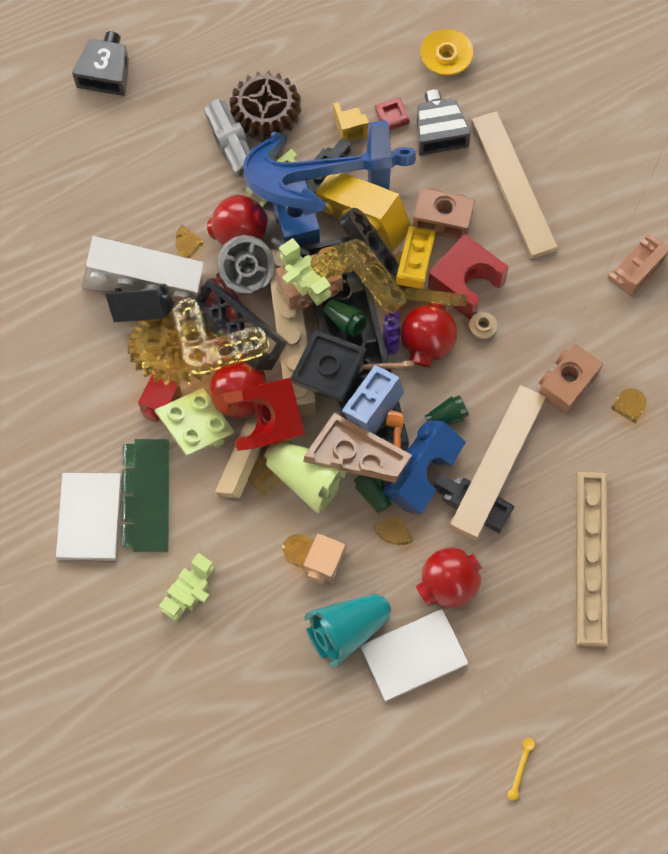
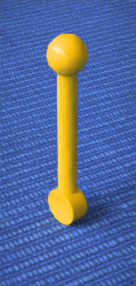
[507,738,535,801]

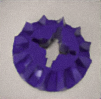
[383,309,401,355]

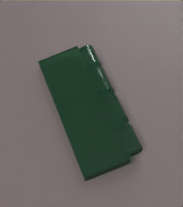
[121,439,169,552]

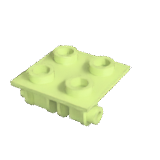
[155,388,234,456]

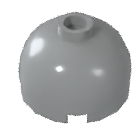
[217,235,275,294]

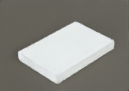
[56,473,122,561]
[360,609,468,703]

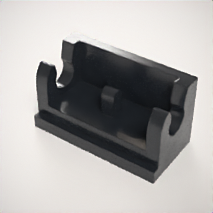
[105,284,175,323]

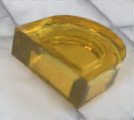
[611,388,646,424]
[283,534,315,569]

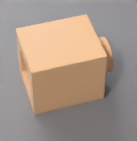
[303,533,346,584]

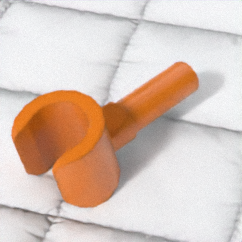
[386,410,404,449]

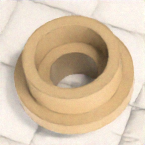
[469,312,497,340]

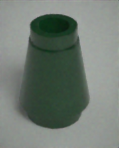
[324,299,367,337]
[424,395,469,426]
[354,475,392,514]

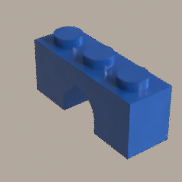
[382,421,466,514]

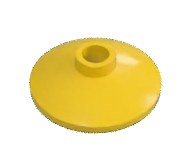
[420,29,473,76]

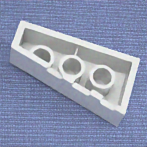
[81,236,204,303]

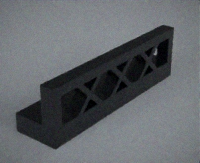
[180,279,288,370]

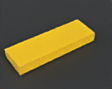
[396,226,436,289]

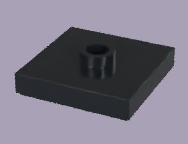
[291,329,368,403]

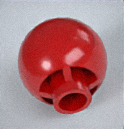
[207,195,268,245]
[401,302,457,368]
[209,361,266,419]
[416,547,483,608]

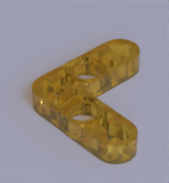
[310,239,406,313]
[173,298,269,374]

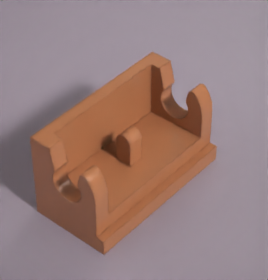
[608,234,668,297]

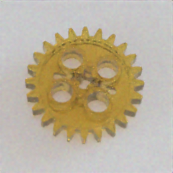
[128,310,221,386]

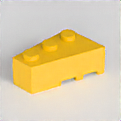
[315,173,412,252]

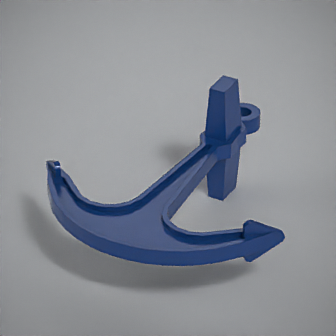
[243,120,416,215]

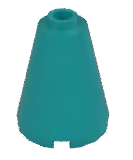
[304,593,391,667]

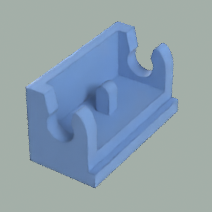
[342,365,404,434]

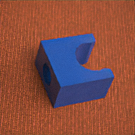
[273,181,320,258]

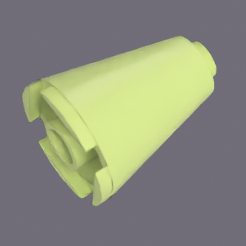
[264,441,347,513]

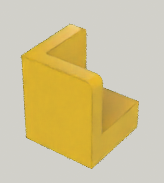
[333,102,368,142]

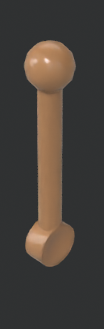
[359,361,414,373]

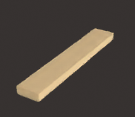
[471,111,558,260]
[449,385,546,541]
[576,472,608,648]

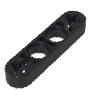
[340,207,416,305]

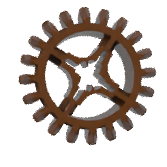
[229,70,302,142]

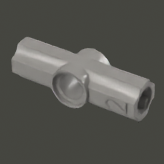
[204,99,250,178]

